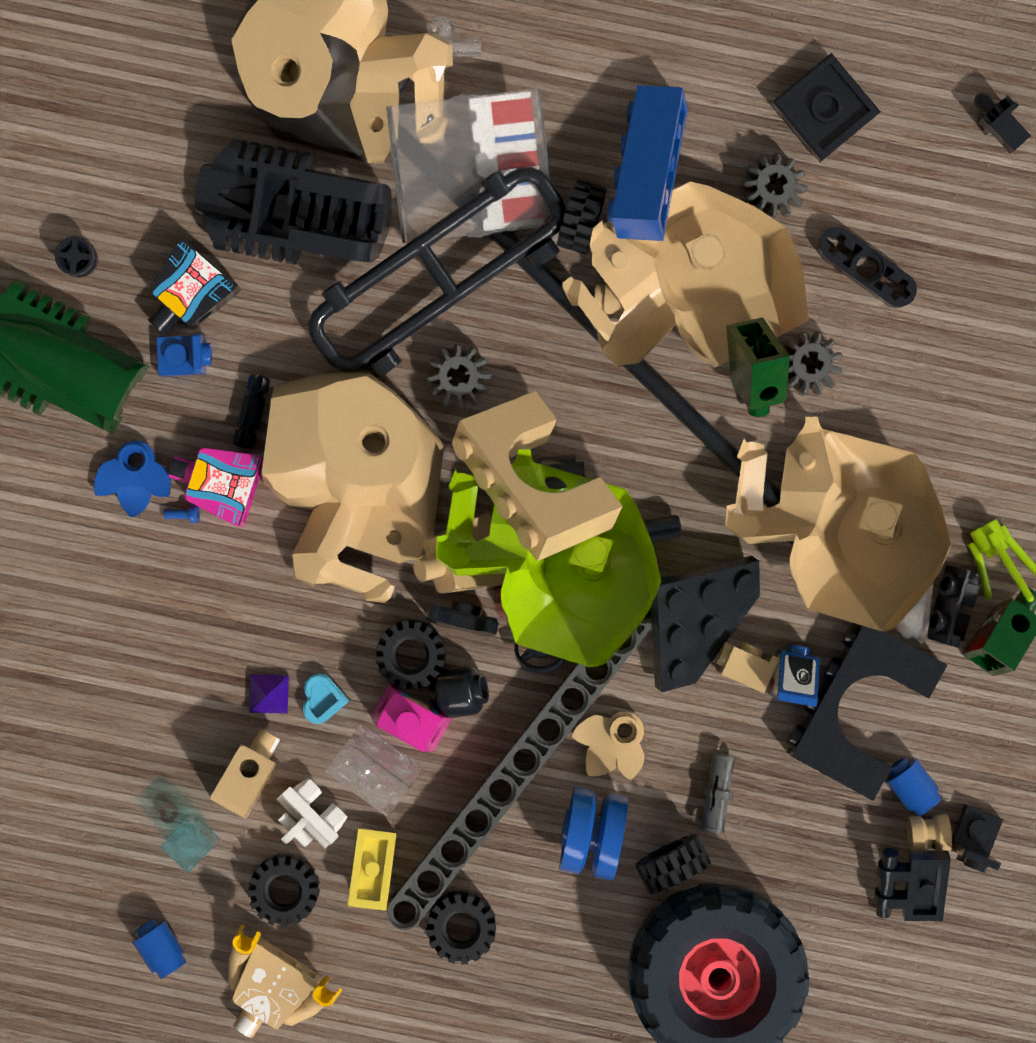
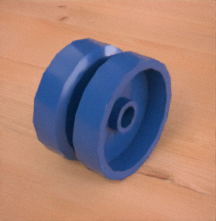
[559,786,629,880]

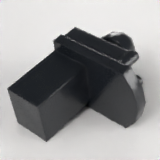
[974,92,1031,154]

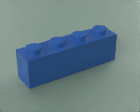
[607,85,688,241]

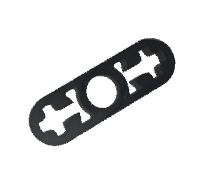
[817,227,917,309]

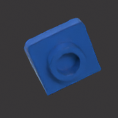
[157,334,212,377]

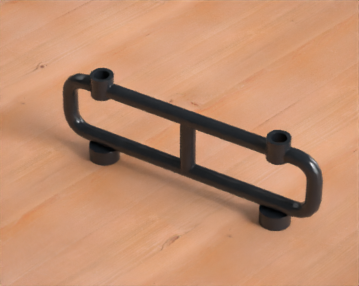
[308,167,566,378]

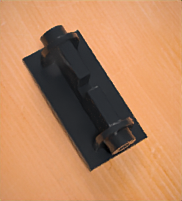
[925,565,981,648]

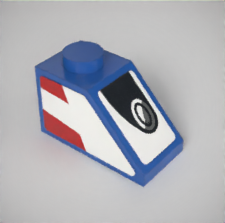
[769,644,820,707]

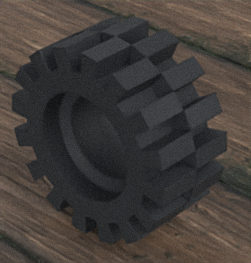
[557,179,607,255]
[375,619,446,690]
[635,834,711,894]
[248,853,320,927]
[426,890,496,965]

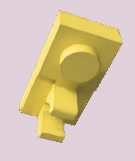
[348,829,397,911]

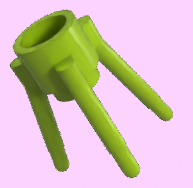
[968,519,1036,602]

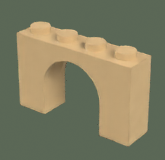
[452,391,623,561]

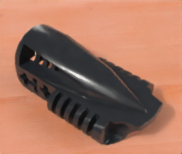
[195,138,392,265]

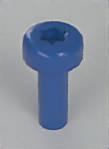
[164,505,200,523]

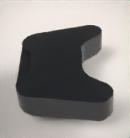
[426,601,499,637]

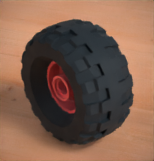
[628,883,810,1043]

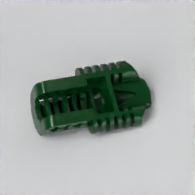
[0,279,149,434]

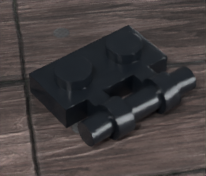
[874,848,951,921]

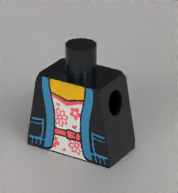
[147,238,241,335]

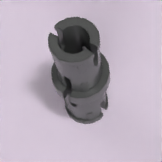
[700,753,736,834]

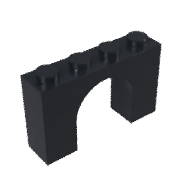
[786,623,947,801]

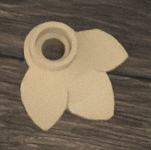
[572,711,645,780]

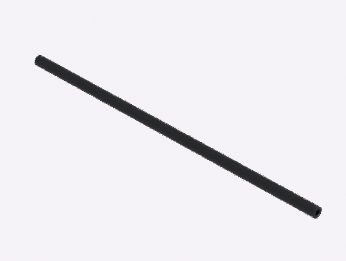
[393,123,781,508]

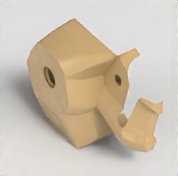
[562,181,809,368]
[262,372,444,603]
[725,417,951,631]

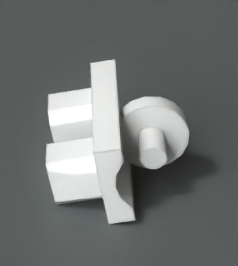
[276,778,347,848]

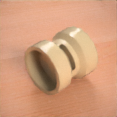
[906,814,952,852]

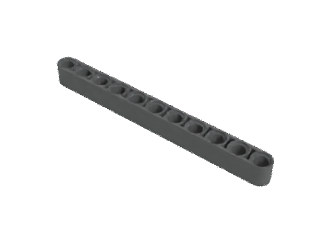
[387,615,652,930]

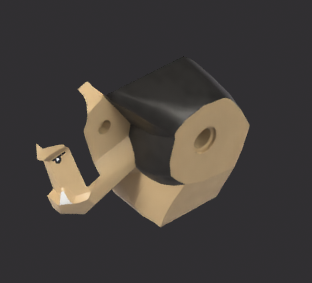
[231,0,453,164]

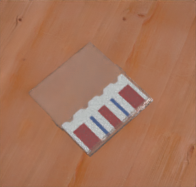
[386,89,551,243]

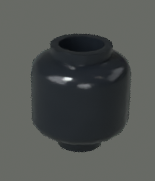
[429,665,489,719]

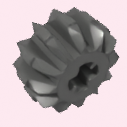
[741,153,808,219]
[784,331,843,396]
[426,344,492,410]

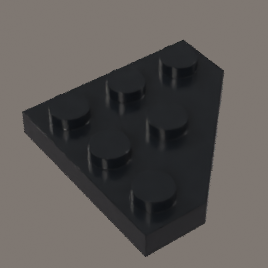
[651,555,760,692]

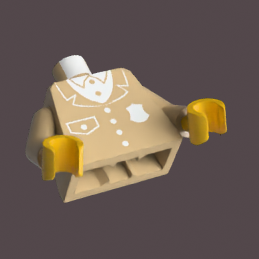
[228,925,342,1038]

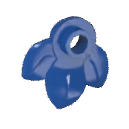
[94,441,171,518]

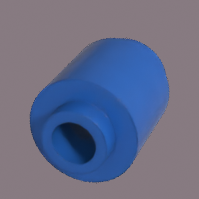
[886,757,942,816]
[132,919,186,979]

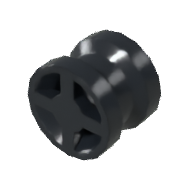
[55,236,98,278]

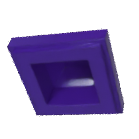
[249,674,289,714]

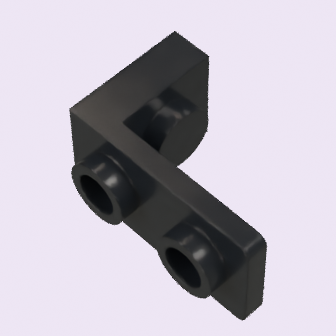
[951,804,1004,873]

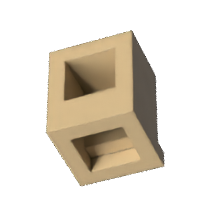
[716,641,780,693]

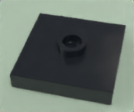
[771,53,881,163]

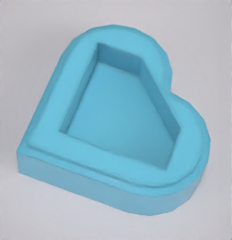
[303,673,350,724]

